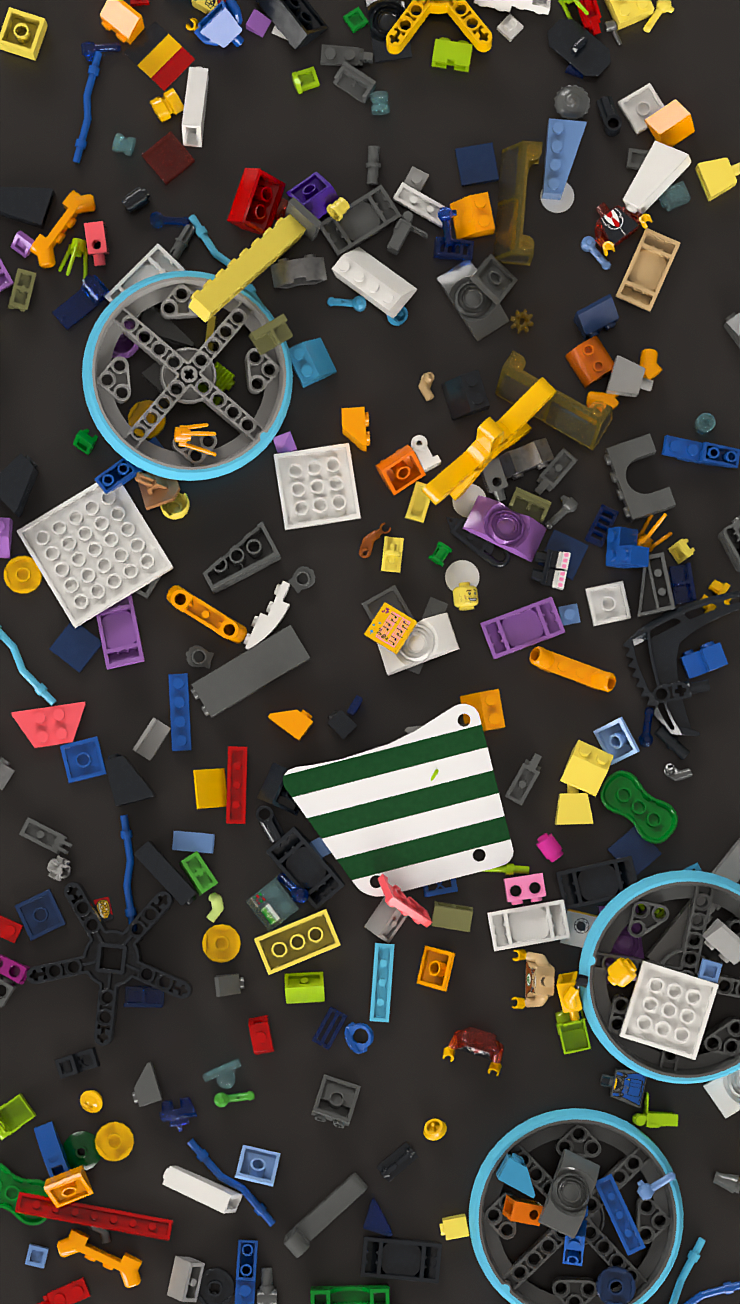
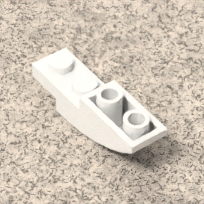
[473,0,551,15]
[243,581,290,650]

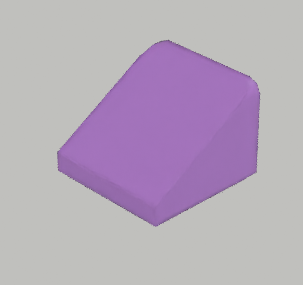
[246,9,271,38]

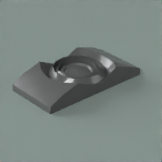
[320,185,402,257]
[436,259,509,342]
[538,1149,600,1239]

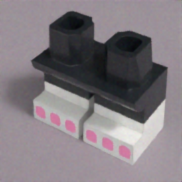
[531,549,571,590]

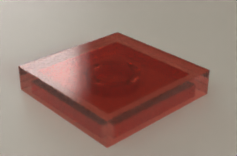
[142,131,195,185]

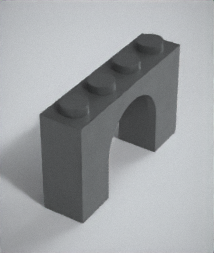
[604,433,676,522]

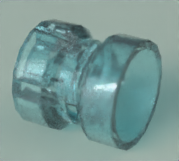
[370,91,390,115]
[112,133,136,156]
[694,413,716,435]

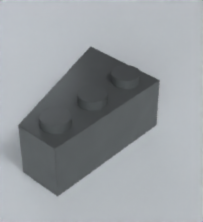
[638,552,676,618]

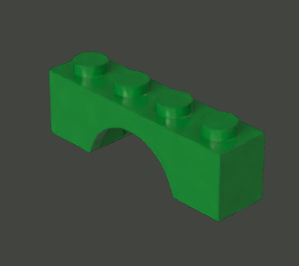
[310,1284,390,1304]

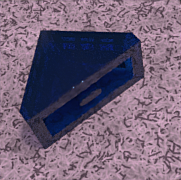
[363,1197,393,1237]

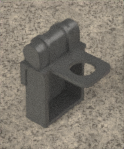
[387,211,428,256]

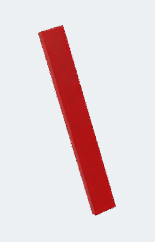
[15,1192,173,1241]

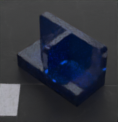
[669,562,697,605]
[124,986,165,1008]

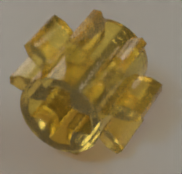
[510,309,534,333]

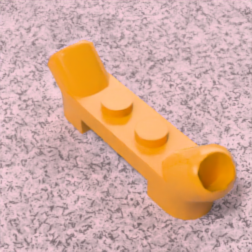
[30,190,96,268]
[586,349,663,416]
[167,585,247,644]
[529,646,616,692]
[57,1228,142,1288]

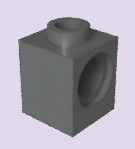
[0,976,16,1008]

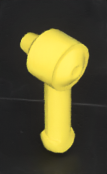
[643,0,674,33]

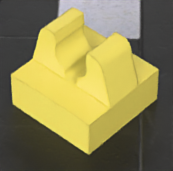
[668,538,695,564]

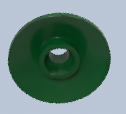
[63,1131,101,1170]

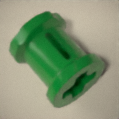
[428,542,452,567]

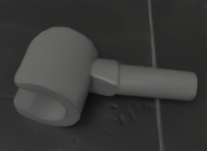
[604,20,623,46]

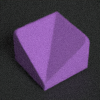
[273,431,297,454]

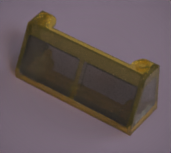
[493,141,543,266]
[495,351,613,450]

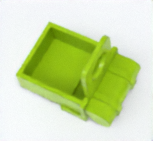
[555,1010,591,1055]
[632,1092,678,1128]
[0,1093,36,1140]

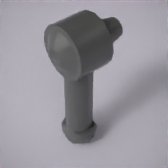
[545,495,578,530]

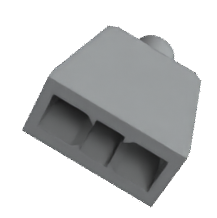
[606,355,654,397]

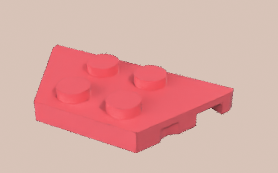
[11,702,86,748]

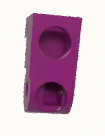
[0,954,30,984]

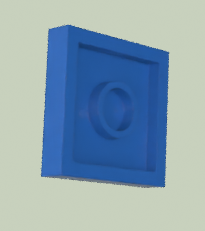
[60,736,107,783]

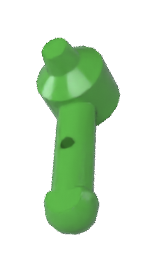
[214,1091,255,1107]

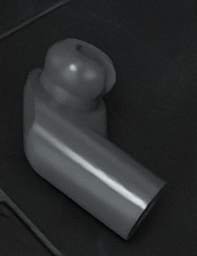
[664,763,692,781]
[88,1226,111,1244]

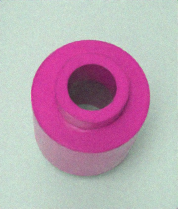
[536,833,564,862]

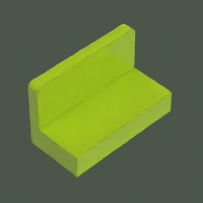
[285,972,325,1004]

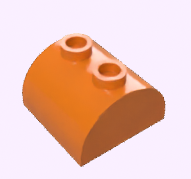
[565,336,614,388]
[375,444,426,495]

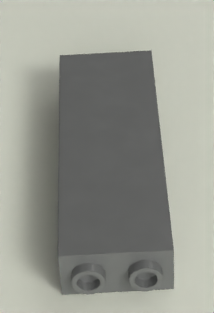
[191,625,310,718]

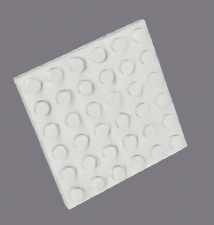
[17,483,173,628]

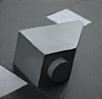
[214,973,245,997]
[132,1061,163,1107]

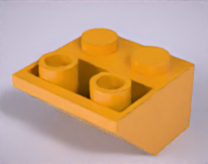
[341,407,370,451]

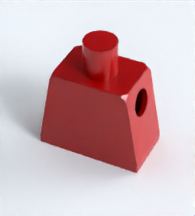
[249,1015,275,1055]

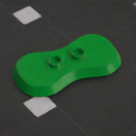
[600,770,678,844]
[0,1163,49,1225]

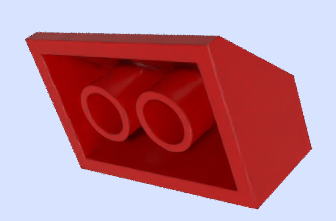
[227,168,286,236]

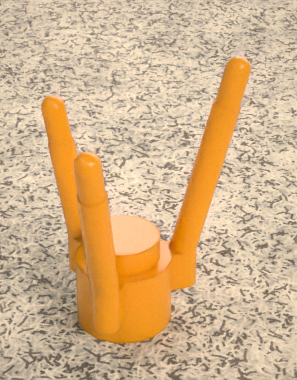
[174,423,217,456]
[637,513,673,552]

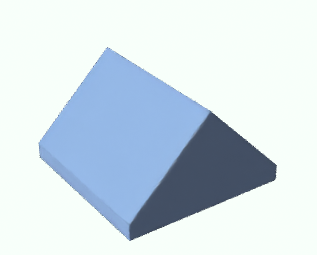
[593,717,640,765]
[235,1145,281,1186]

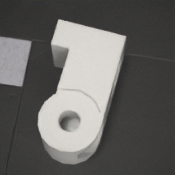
[411,435,441,473]

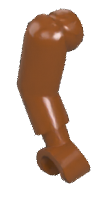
[359,522,391,558]

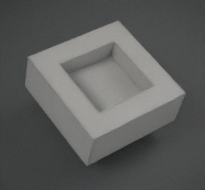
[404,166,429,192]

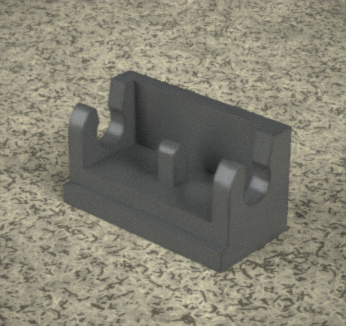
[333,61,376,104]

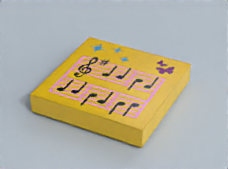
[364,602,418,655]

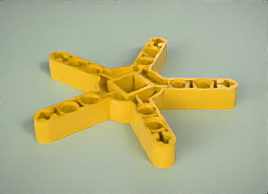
[386,0,492,54]
[422,377,557,505]

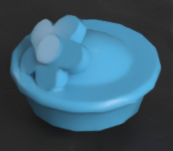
[387,306,408,326]

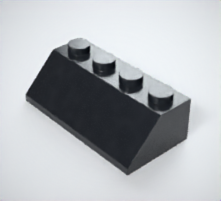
[255,0,329,49]

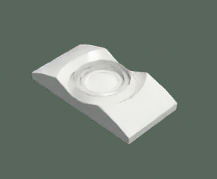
[105,244,185,319]
[377,613,459,676]
[487,899,571,951]
[703,1069,740,1118]

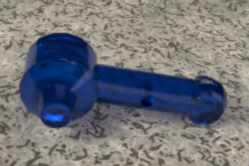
[81,41,121,61]
[437,206,457,246]
[150,212,190,228]
[638,707,654,748]
[277,873,308,903]

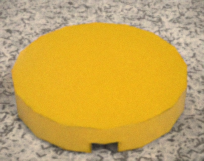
[128,400,166,438]
[4,556,42,594]
[202,924,241,963]
[95,1121,134,1161]

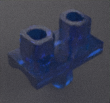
[159,1097,197,1131]

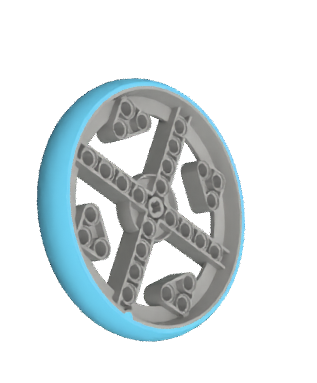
[82,271,293,481]

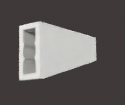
[182,66,209,147]
[623,141,691,214]
[163,1166,243,1214]

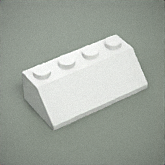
[332,247,417,319]

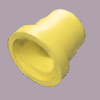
[326,197,350,221]

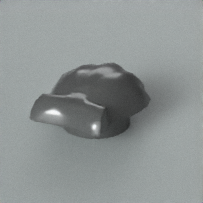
[288,566,316,593]
[186,645,214,669]

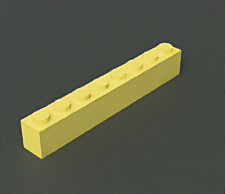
[189,214,306,323]

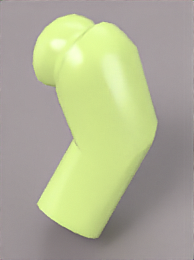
[207,892,224,923]

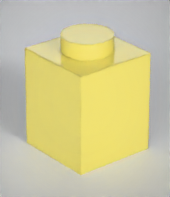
[439,1214,469,1240]

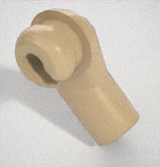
[418,372,435,402]

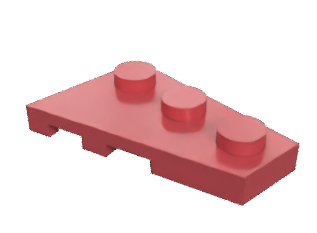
[378,874,433,927]

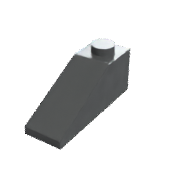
[141,307,195,348]

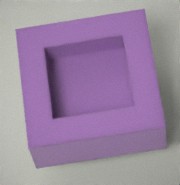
[10,230,34,258]

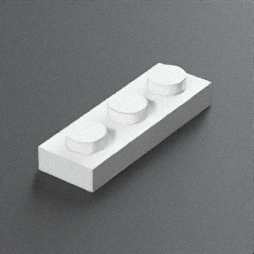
[393,182,451,228]

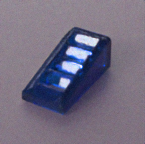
[433,236,474,261]
[584,504,619,548]

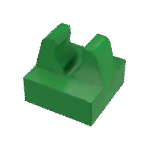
[73,429,98,455]

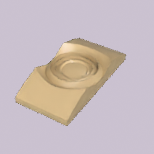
[615,228,680,312]

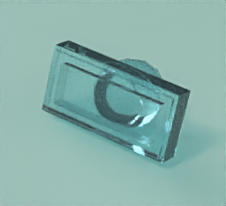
[203,1058,242,1089]

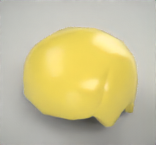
[160,493,190,520]

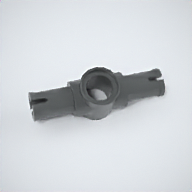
[257,1267,277,1304]

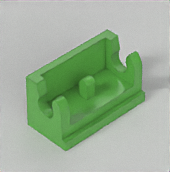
[179,851,218,896]

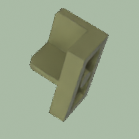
[249,314,293,355]

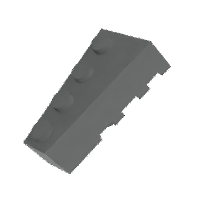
[203,521,281,594]

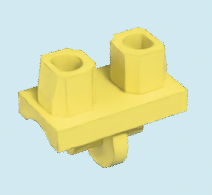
[381,536,404,573]

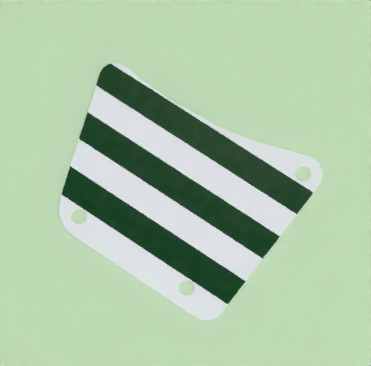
[283,704,514,897]

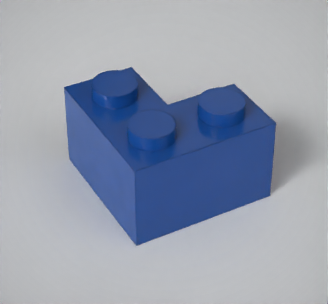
[606,527,649,569]
[679,641,728,680]

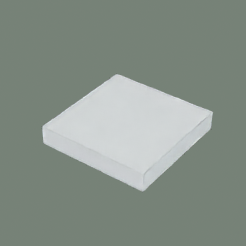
[617,83,664,135]
[585,581,631,626]

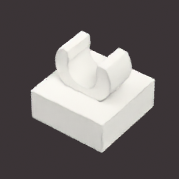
[497,14,523,42]

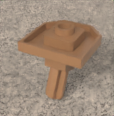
[135,472,181,510]

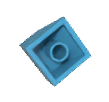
[289,338,337,388]
[496,1153,535,1198]

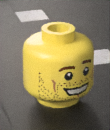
[453,582,478,611]

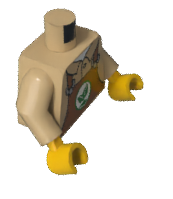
[511,949,555,1009]

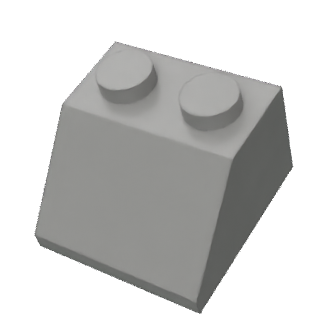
[702,918,740,965]

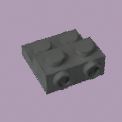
[311,1074,361,1128]

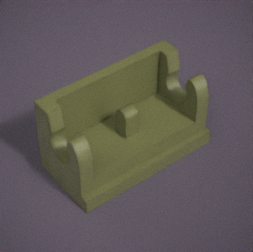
[8,268,36,312]
[508,487,552,524]
[431,901,473,932]

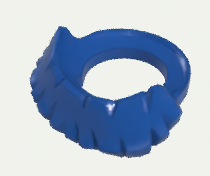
[344,1022,374,1054]

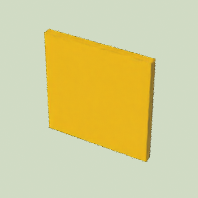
[193,768,227,809]

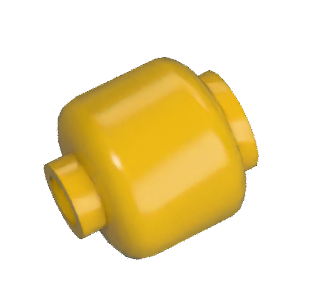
[607,958,637,987]

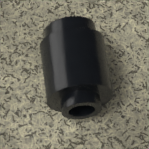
[122,186,151,213]

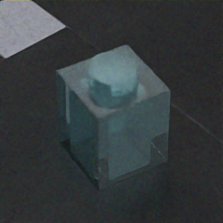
[659,181,691,211]

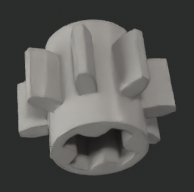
[47,856,71,881]

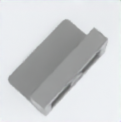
[133,717,171,761]
[365,896,408,944]

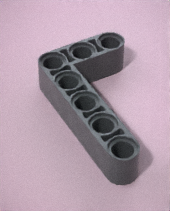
[283,1172,368,1258]

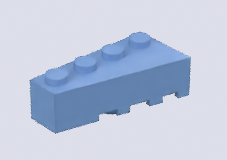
[542,118,587,200]

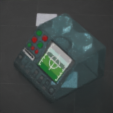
[246,878,300,932]

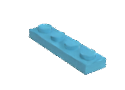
[369,943,395,1022]

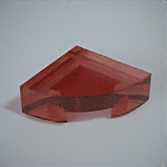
[275,198,289,221]

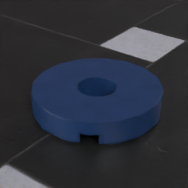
[596,1266,636,1304]

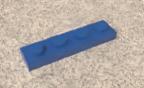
[168,673,192,751]
[595,1174,646,1256]

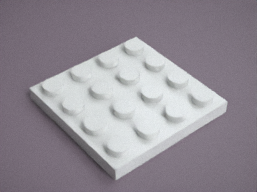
[274,443,361,530]
[619,961,719,1060]

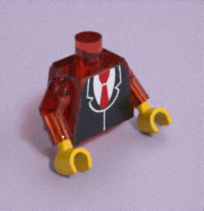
[594,202,653,256]
[443,1027,504,1076]

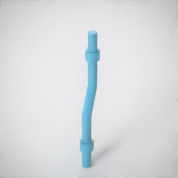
[188,214,261,301]
[0,625,57,706]
[669,1237,706,1304]

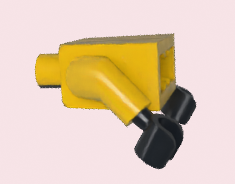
[556,968,588,1021]

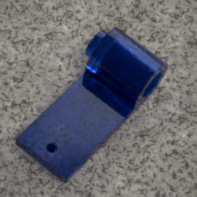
[52,274,110,330]

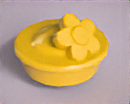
[80,1090,103,1113]
[423,1118,447,1141]

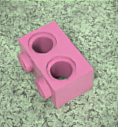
[503,873,546,905]

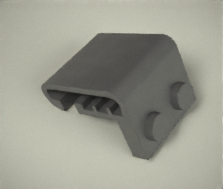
[718,516,740,572]

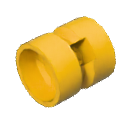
[150,88,184,123]

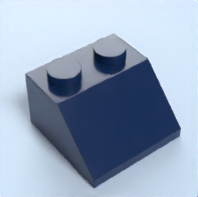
[573,294,619,339]

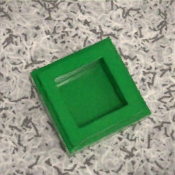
[343,6,369,34]

